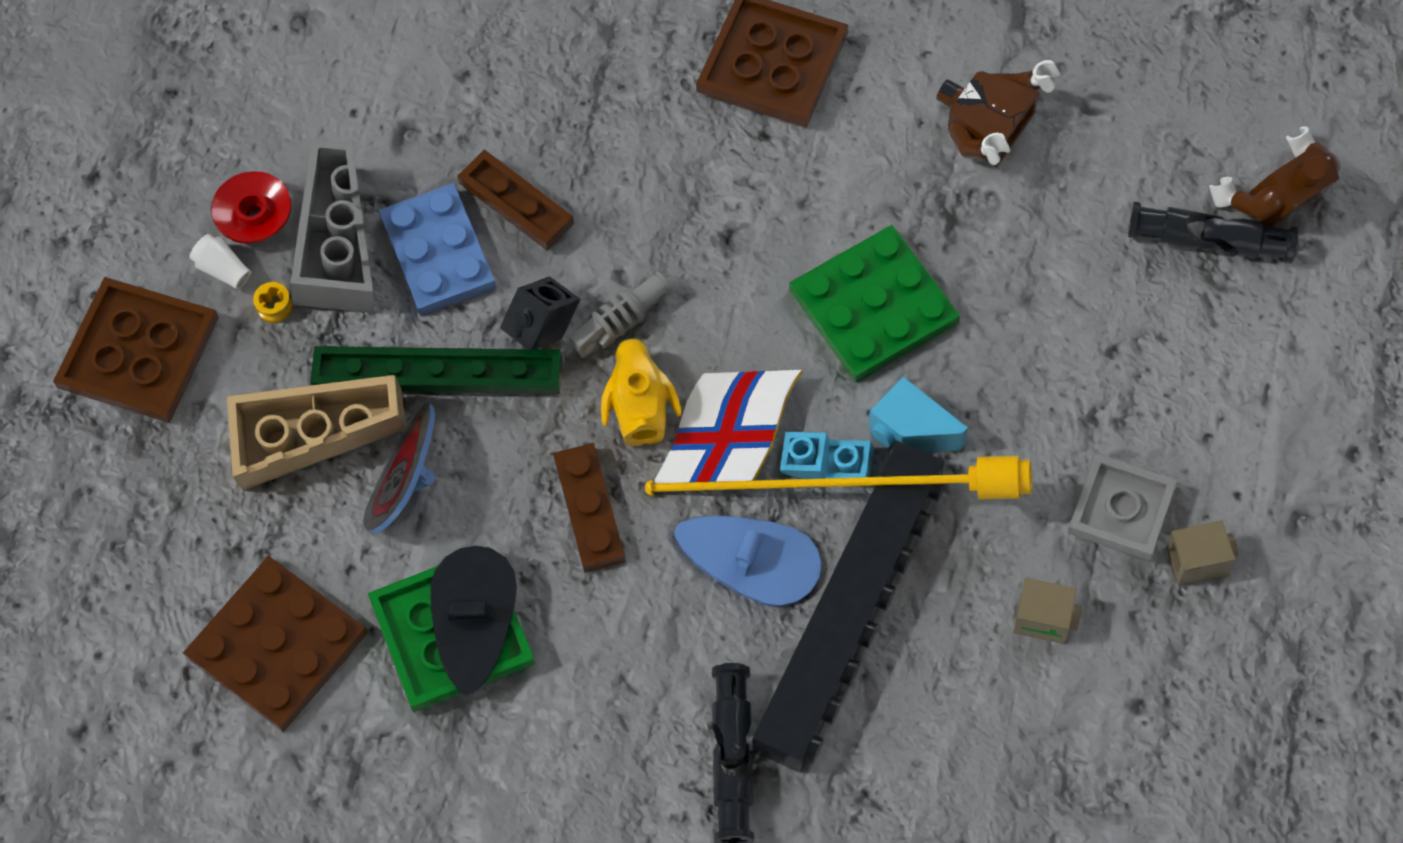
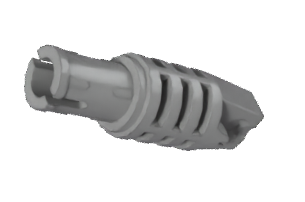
[570,271,672,358]

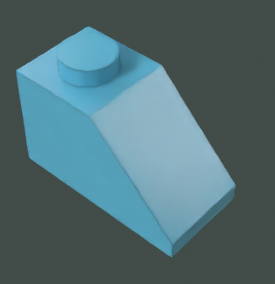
[869,377,968,452]

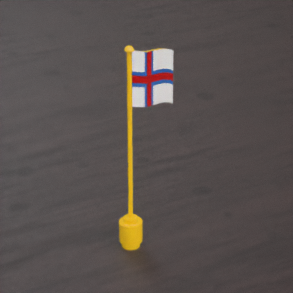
[645,370,1032,500]

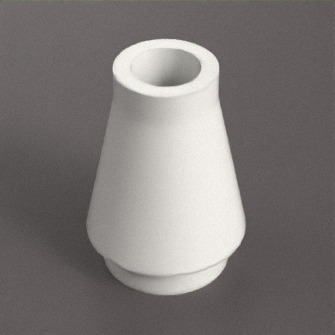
[190,233,252,290]

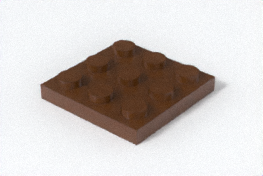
[696,0,848,127]
[53,277,219,423]
[183,555,368,732]

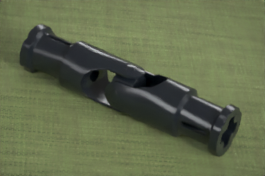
[1128,201,1298,264]
[712,663,754,843]

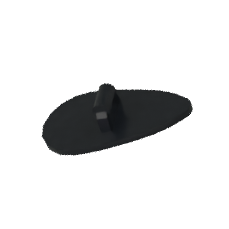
[431,546,518,695]

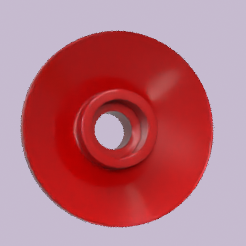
[211,171,292,244]

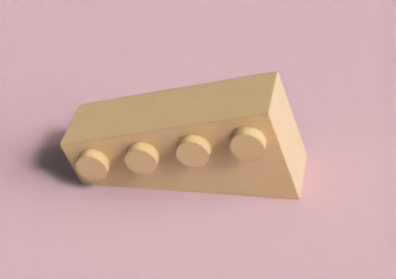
[227,375,406,490]

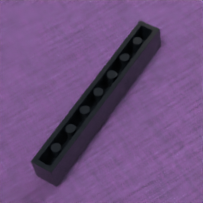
[752,441,946,773]

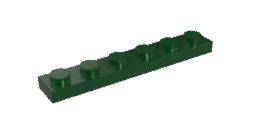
[310,346,562,394]

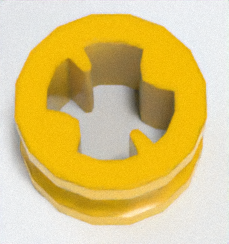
[253,282,293,323]

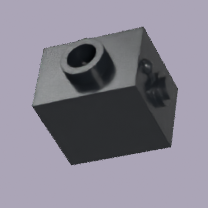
[500,276,581,351]

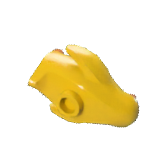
[600,339,682,446]

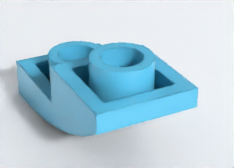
[780,432,874,479]

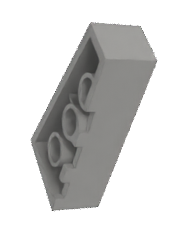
[290,140,374,313]

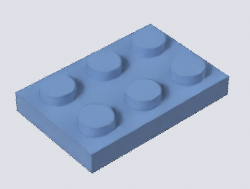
[379,183,496,316]

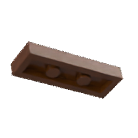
[457,149,574,251]
[553,443,626,573]

